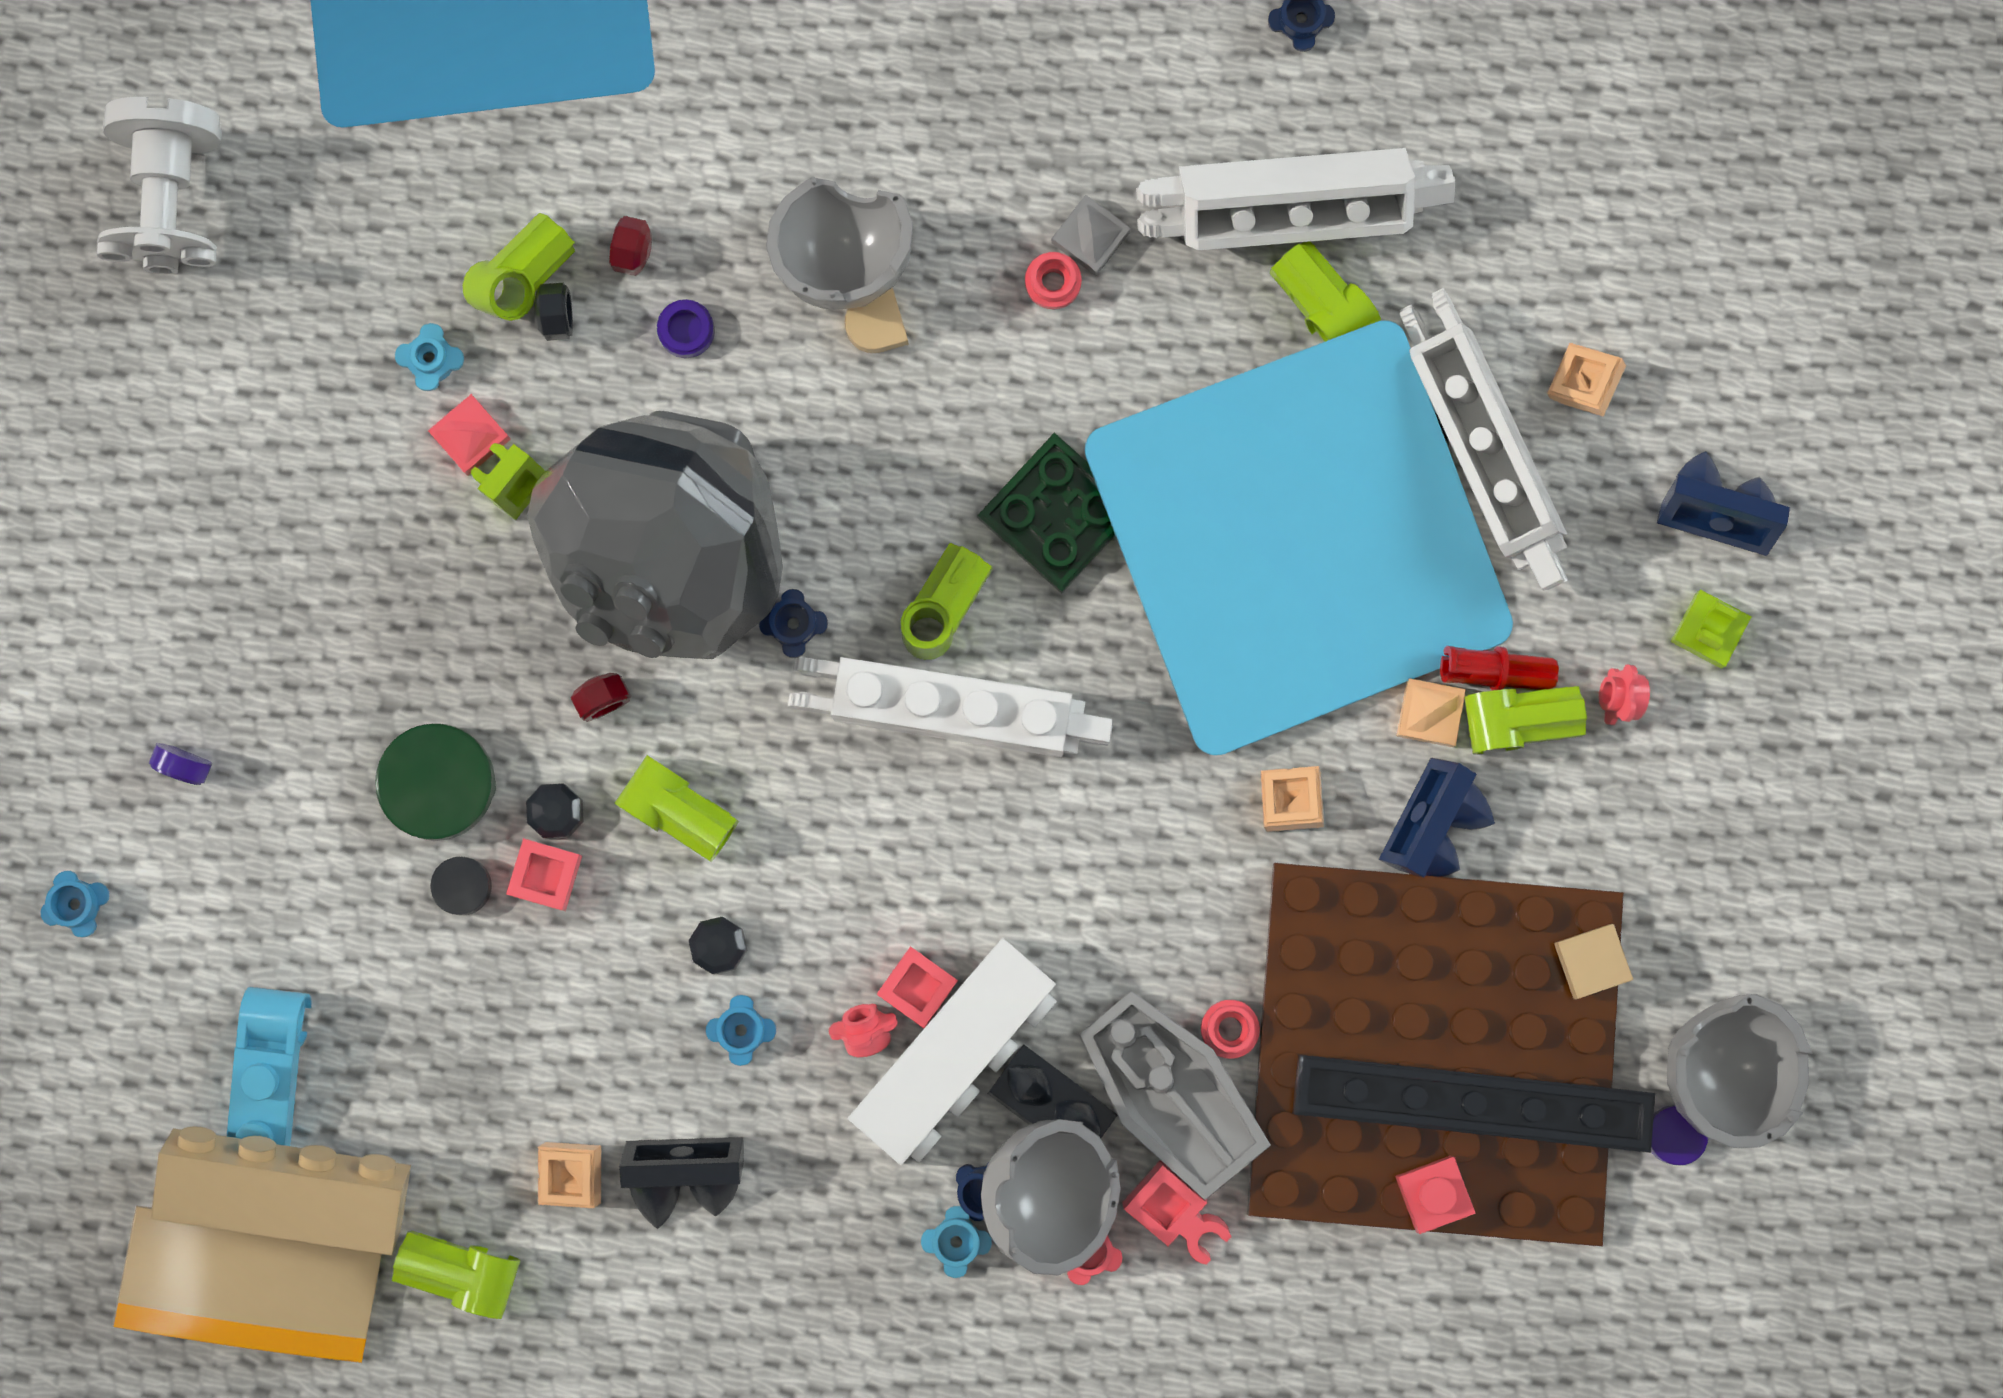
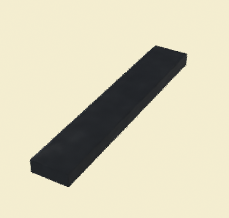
[1292,1055,1656,1153]

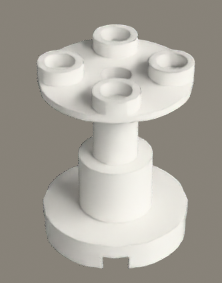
[97,97,222,273]

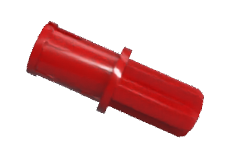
[1440,646,1559,691]

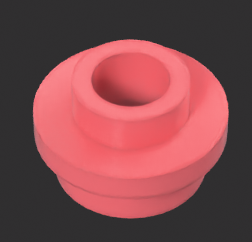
[1025,252,1082,309]
[1201,1000,1260,1059]

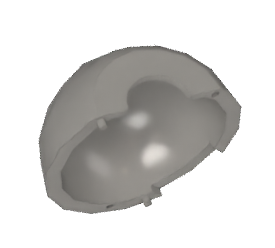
[766,177,913,310]
[1667,994,1812,1148]
[981,1120,1121,1276]

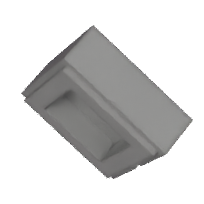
[1051,195,1131,276]

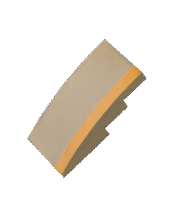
[113,1206,382,1363]

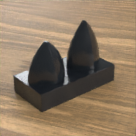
[987,1044,1118,1138]
[619,1137,744,1229]

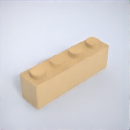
[151,1126,411,1255]

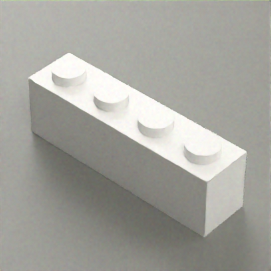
[847,938,1057,1165]

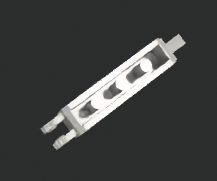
[1136,148,1455,250]
[1399,288,1568,591]
[788,657,1113,757]

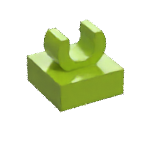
[471,443,545,521]
[1670,589,1752,669]

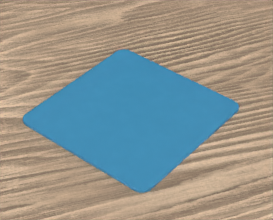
[310,0,655,128]

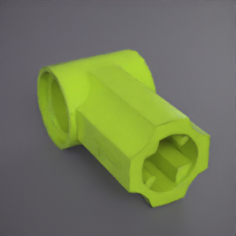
[462,213,575,321]
[1269,241,1381,341]
[901,543,993,660]
[1465,686,1587,755]
[614,755,739,862]
[392,1231,520,1319]

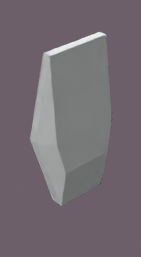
[1080,991,1271,1200]

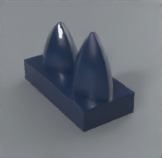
[1657,451,1790,556]
[1378,758,1495,878]

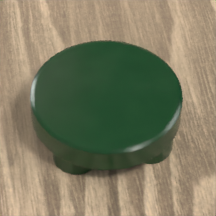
[375,723,496,841]

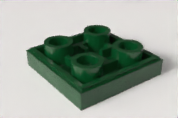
[977,432,1116,594]

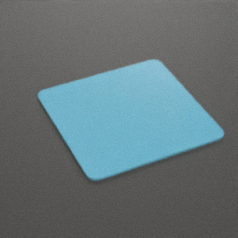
[1085,321,1513,755]

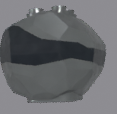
[527,411,783,659]

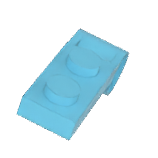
[227,987,312,1146]

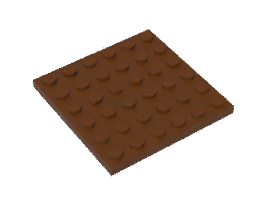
[1247,863,1624,1247]

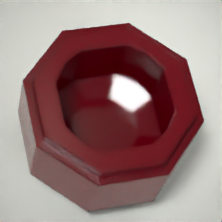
[609,216,652,276]
[570,673,631,722]

